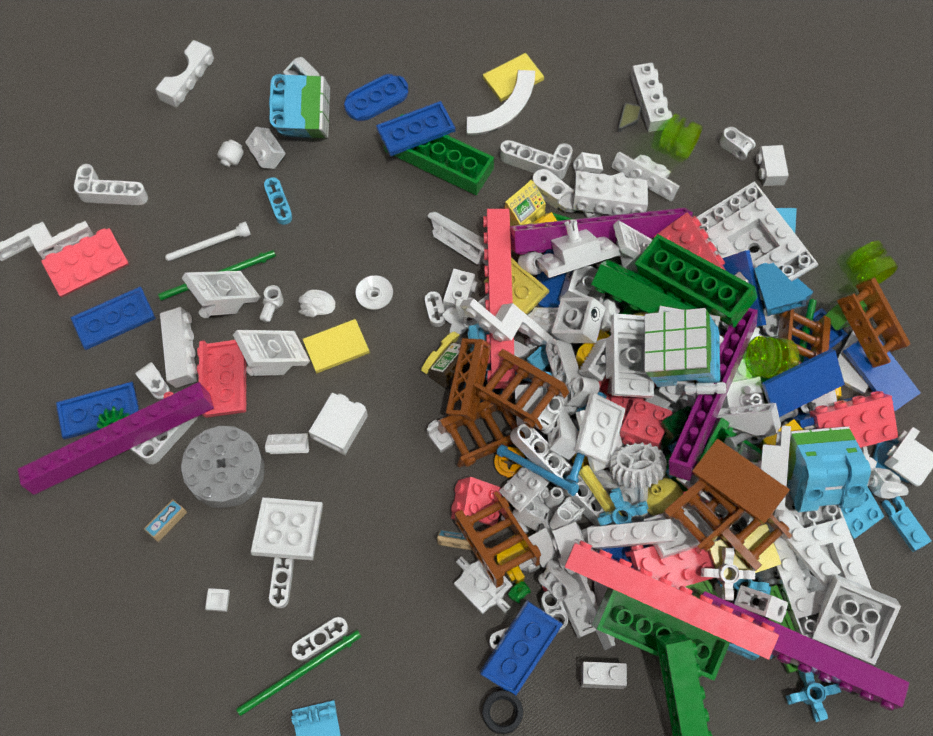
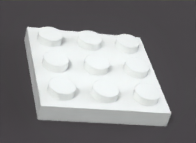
[251,497,323,560]

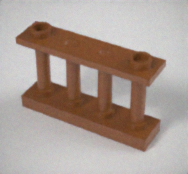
[837,277,911,368]
[774,309,831,371]
[474,349,569,431]
[438,394,525,468]
[663,479,746,554]
[455,491,541,588]
[692,497,792,571]

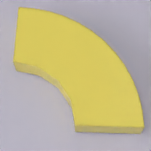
[421,331,460,374]

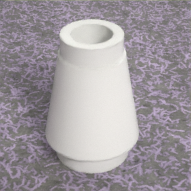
[545,487,565,509]

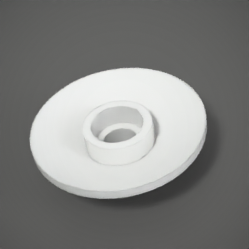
[356,275,393,310]

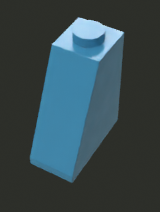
[754,263,807,316]

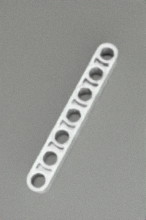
[510,424,605,526]

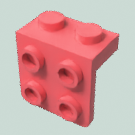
[620,399,672,450]
[451,477,502,526]

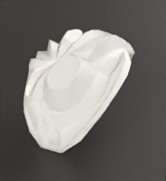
[298,290,335,317]

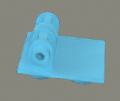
[841,486,884,539]
[291,701,341,736]

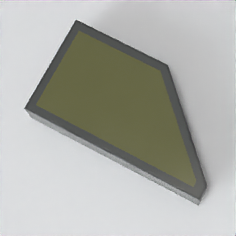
[617,102,642,132]

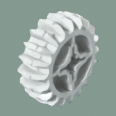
[610,442,667,490]

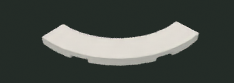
[466,70,535,136]

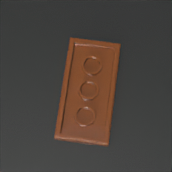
[692,439,790,525]

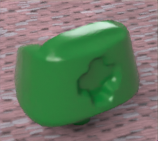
[508,581,531,604]

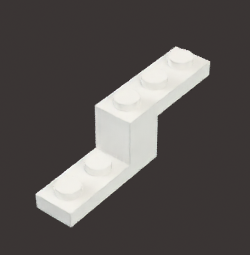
[0,221,94,261]
[459,299,553,345]

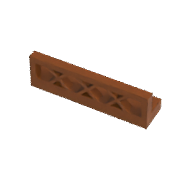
[446,338,491,421]

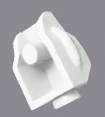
[868,467,909,499]

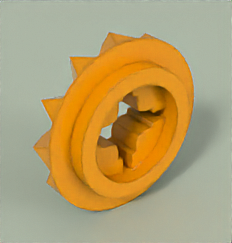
[494,447,525,478]

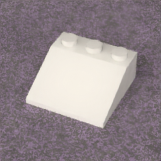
[812,574,901,665]

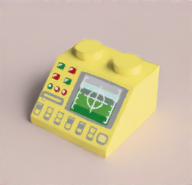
[505,180,546,226]

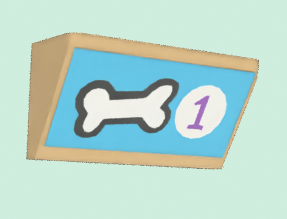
[144,499,187,542]
[437,530,473,551]

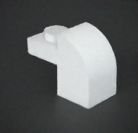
[519,528,559,572]

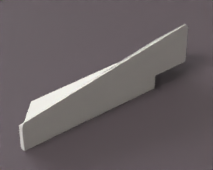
[428,212,488,266]

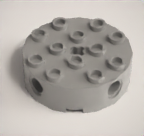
[181,426,265,508]

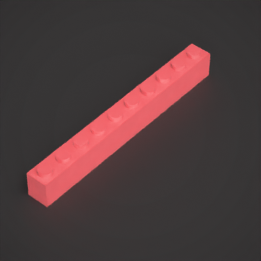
[483,209,515,389]
[565,540,779,660]

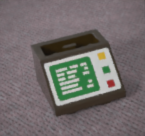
[428,342,470,390]

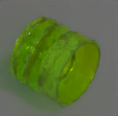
[659,113,703,160]
[846,240,899,284]
[745,335,799,378]

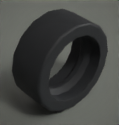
[482,690,523,735]

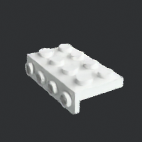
[573,171,648,215]

